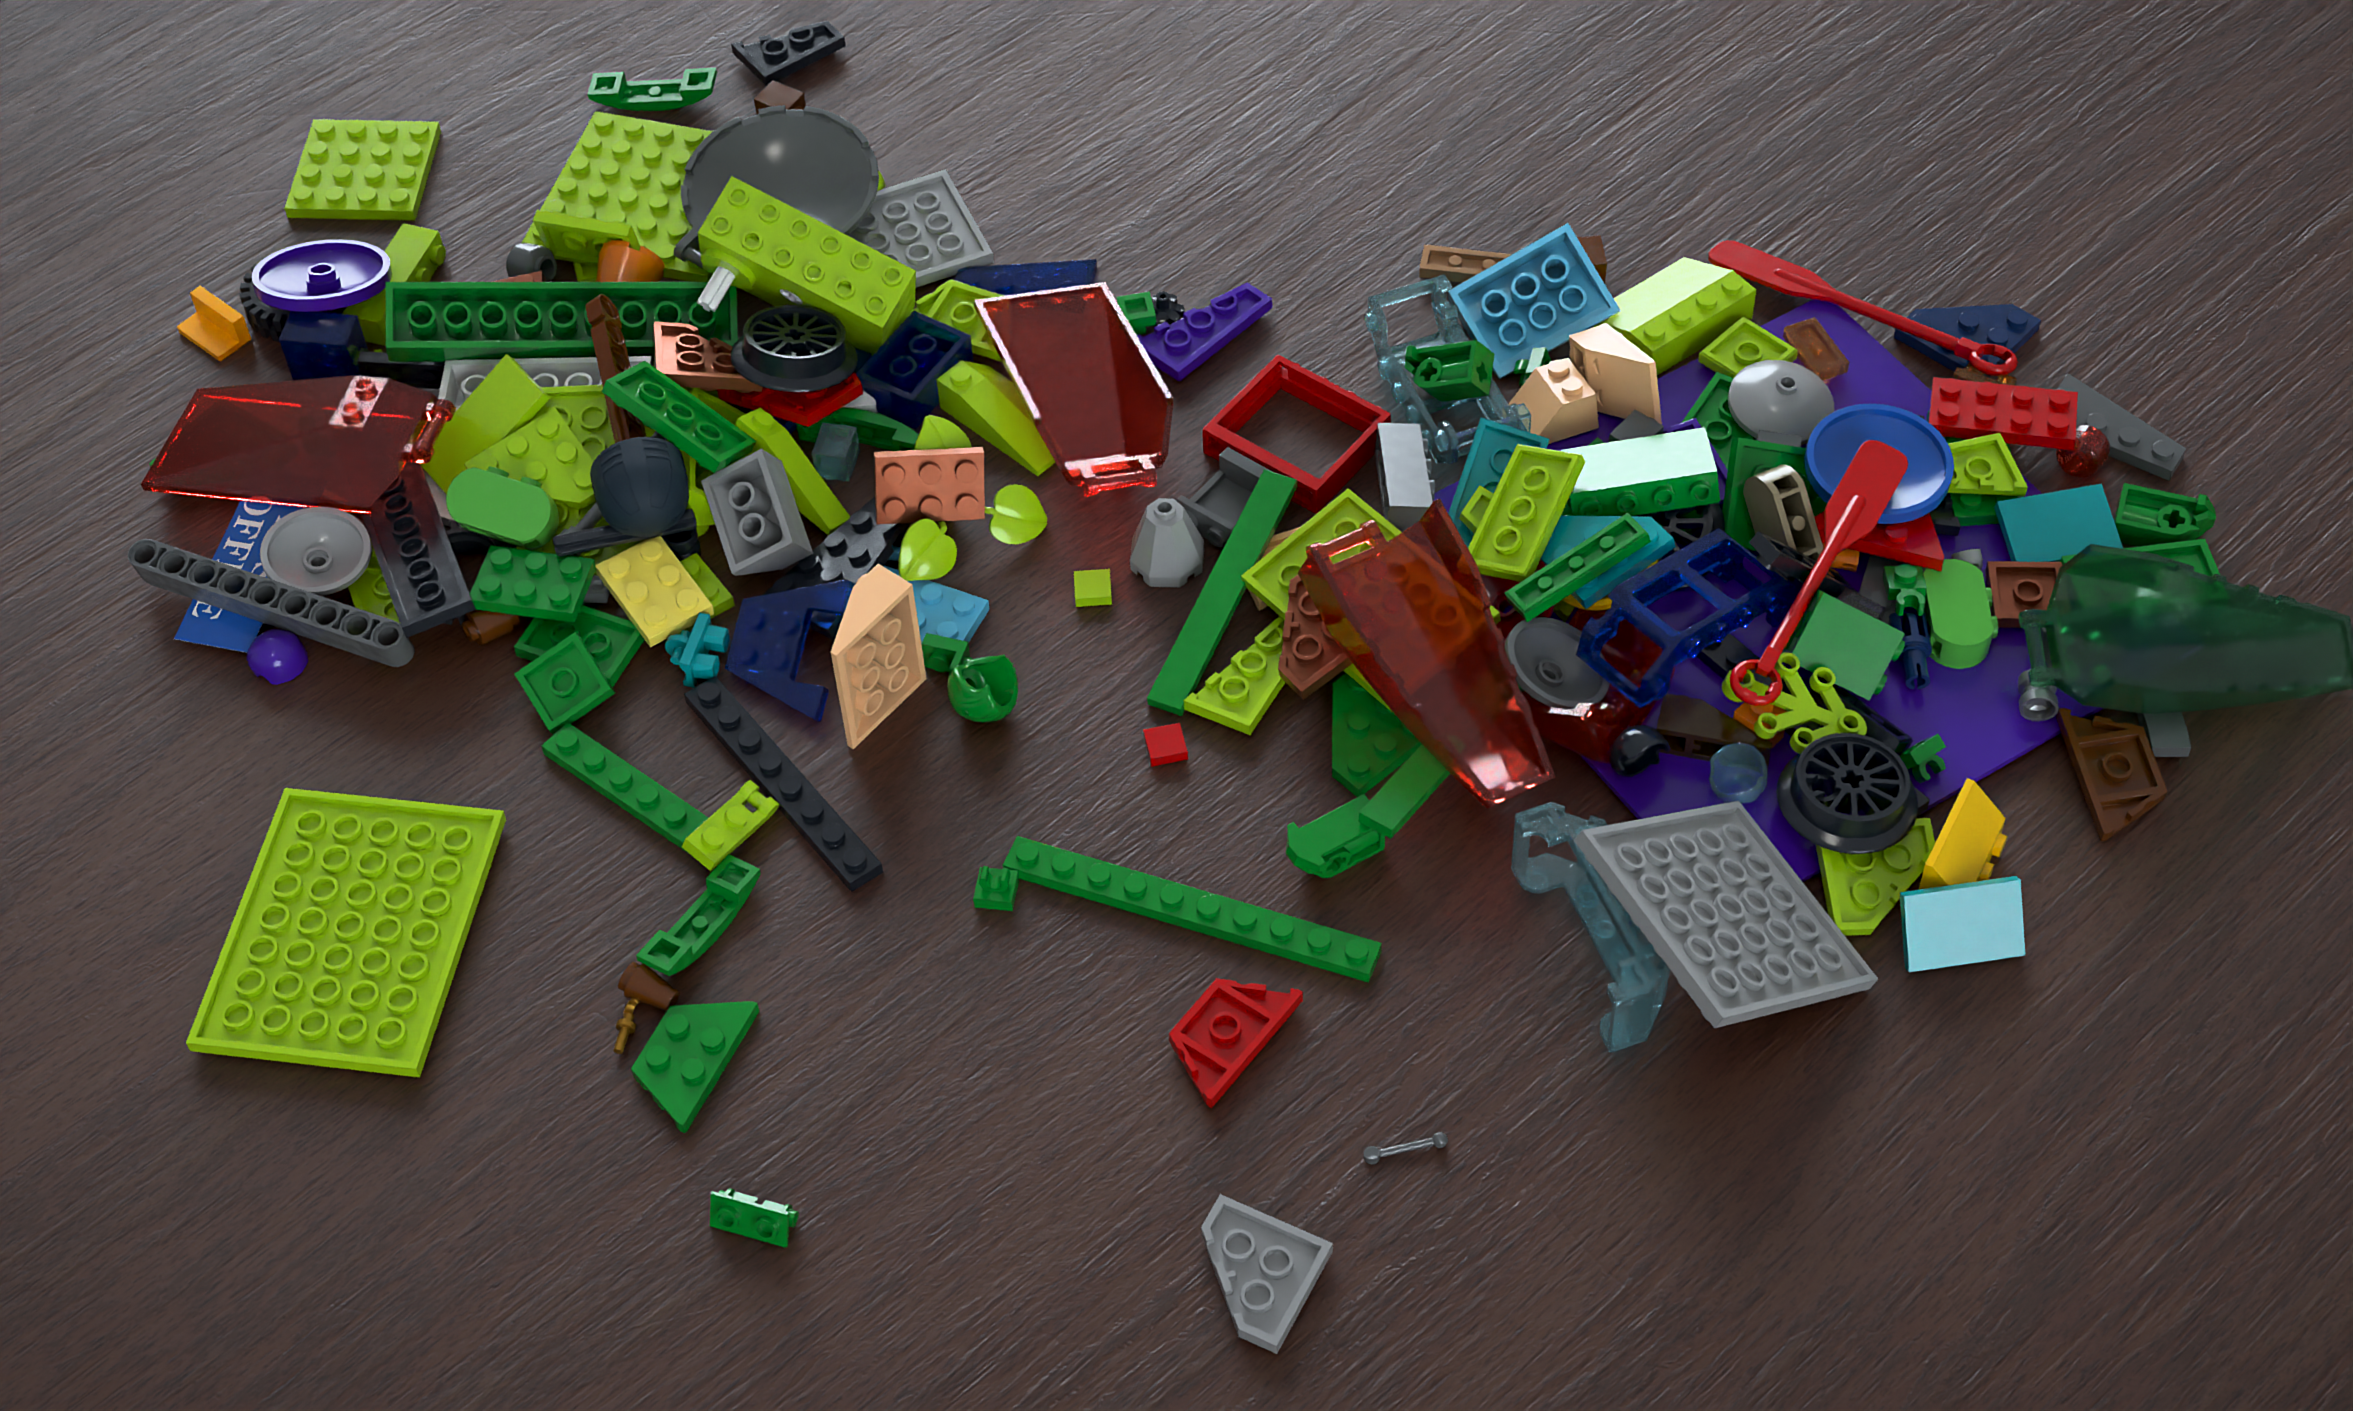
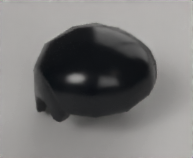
[1609,724,1671,777]

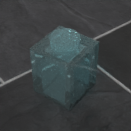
[812,423,860,481]

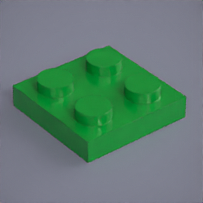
[514,632,615,734]

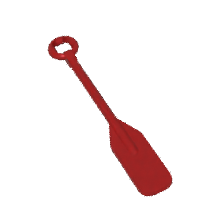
[1708,240,2018,376]
[1729,440,1908,706]

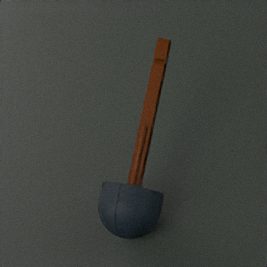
[586,294,689,537]

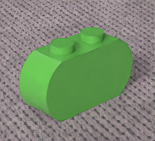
[446,466,559,550]
[1923,559,1998,669]

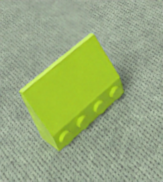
[1592,257,1756,375]

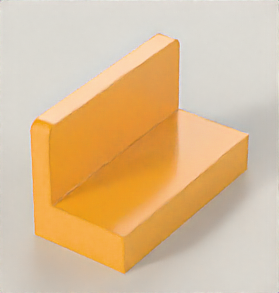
[177,286,251,361]

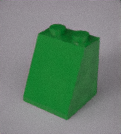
[1782,590,1905,701]

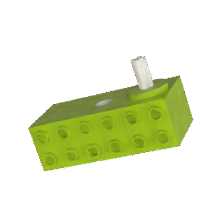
[697,176,916,362]

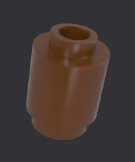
[462,610,520,646]

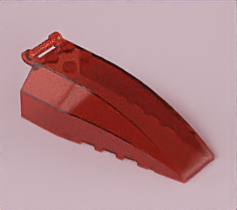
[1297,499,1556,809]

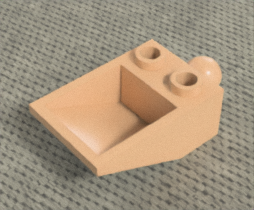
[1569,323,1662,424]

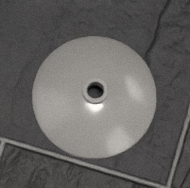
[1728,360,1834,445]
[260,507,372,596]

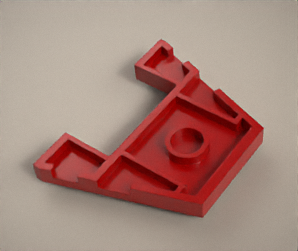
[717,372,863,427]

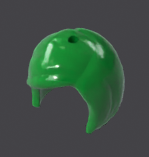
[947,654,1018,722]

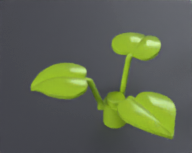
[898,415,1047,581]

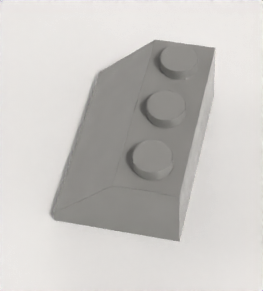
[701,449,813,576]

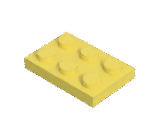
[595,536,714,647]

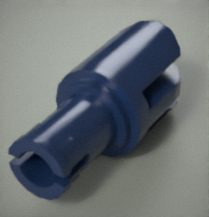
[1889,613,1932,689]

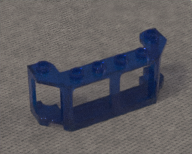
[1576,528,1799,708]

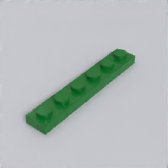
[541,722,709,857]

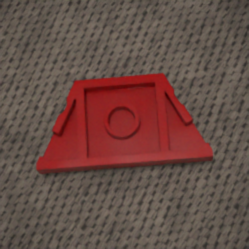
[1814,511,1944,571]
[1169,978,1303,1108]

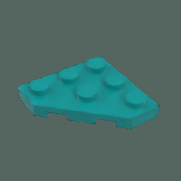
[1541,516,1676,609]

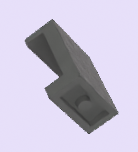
[1176,447,1272,548]

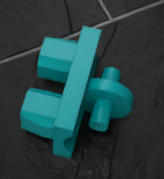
[665,613,730,688]

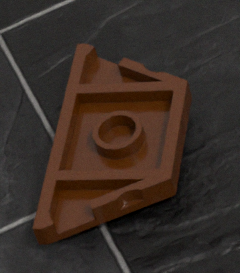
[2056,708,2168,841]

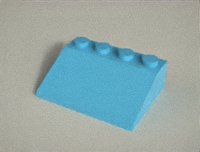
[1448,223,1620,380]

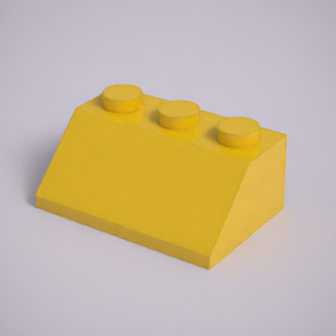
[1919,778,2008,890]

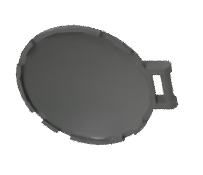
[674,105,879,275]

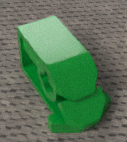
[1404,340,1495,402]
[2114,483,2216,547]
[1286,794,1385,878]

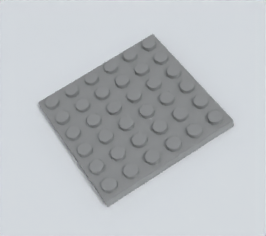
[1574,801,1878,1028]

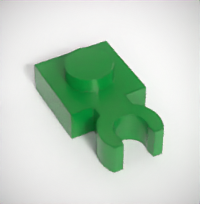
[1883,564,1927,616]

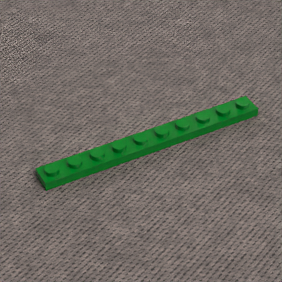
[1002,836,1382,983]

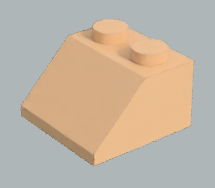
[1506,358,1599,444]

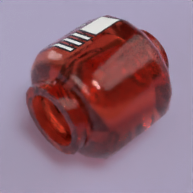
[2056,425,2110,478]

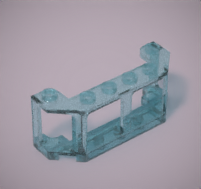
[1364,274,1531,464]
[1511,802,1670,1053]

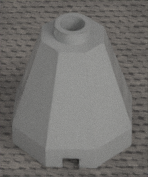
[1130,498,1204,588]

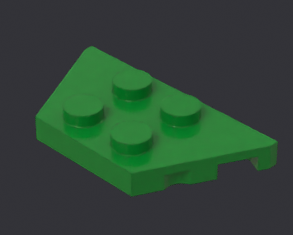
[631,1001,760,1134]

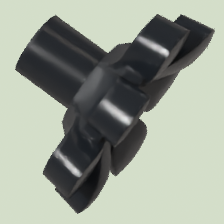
[1152,291,1185,326]

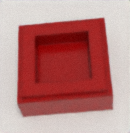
[1143,723,1188,767]

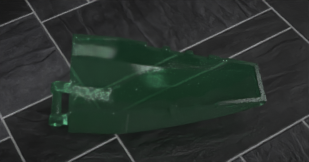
[2018,544,2353,714]

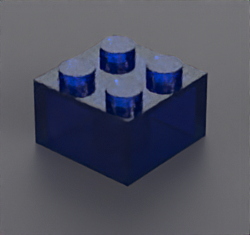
[279,311,369,393]

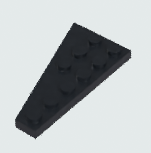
[761,496,909,640]

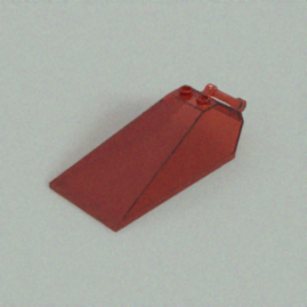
[974,282,1173,497]
[141,375,456,514]

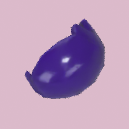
[247,629,308,685]

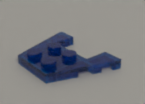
[725,580,855,722]

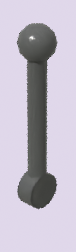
[1364,1132,1448,1164]

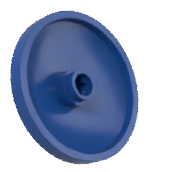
[1804,404,1954,524]

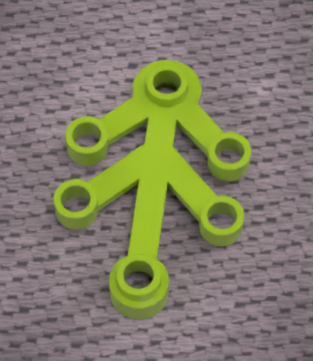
[1722,652,1867,754]

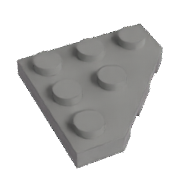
[1201,1194,1333,1354]

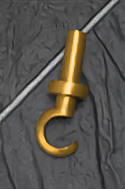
[613,998,640,1054]

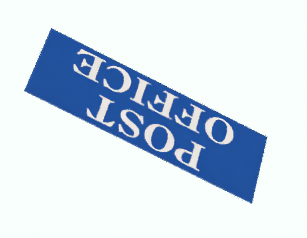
[174,466,330,653]

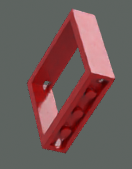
[1202,354,1391,514]

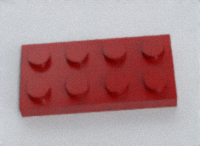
[1928,377,2078,450]

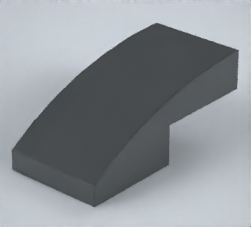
[2135,700,2191,757]

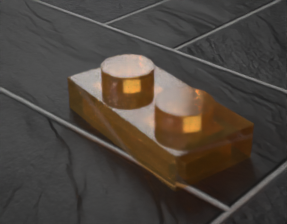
[1783,317,1849,380]

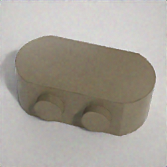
[1743,464,1824,581]

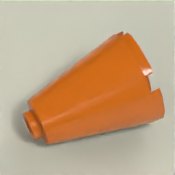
[596,240,665,282]

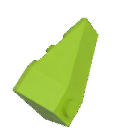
[936,360,1062,476]
[735,408,850,535]

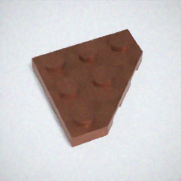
[653,322,763,393]
[1278,559,1390,700]

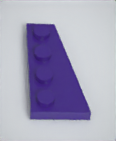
[1129,283,1272,381]

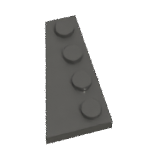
[2057,373,2186,481]

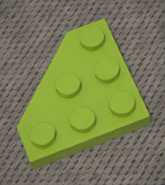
[464,407,596,509]
[1816,818,1935,936]

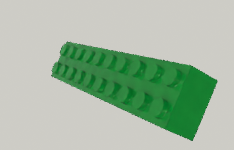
[386,282,738,362]

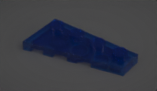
[955,259,1097,316]

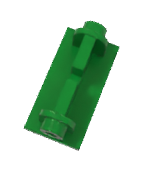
[710,1188,799,1248]

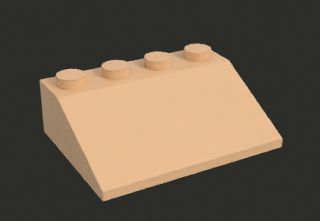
[831,564,927,749]

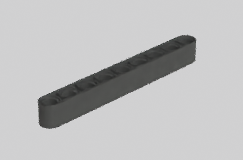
[127,539,415,667]

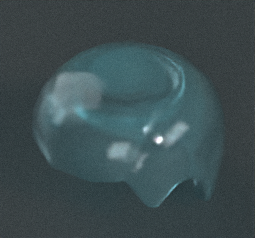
[1709,742,1768,804]

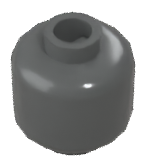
[506,243,557,282]

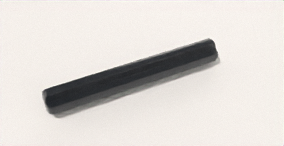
[553,509,697,557]

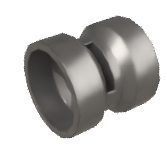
[2018,668,2059,721]

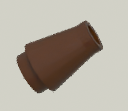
[618,961,680,1012]

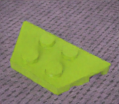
[901,279,1011,363]

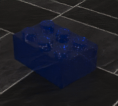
[856,311,974,429]

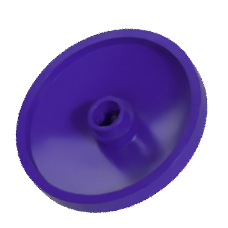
[252,240,392,312]

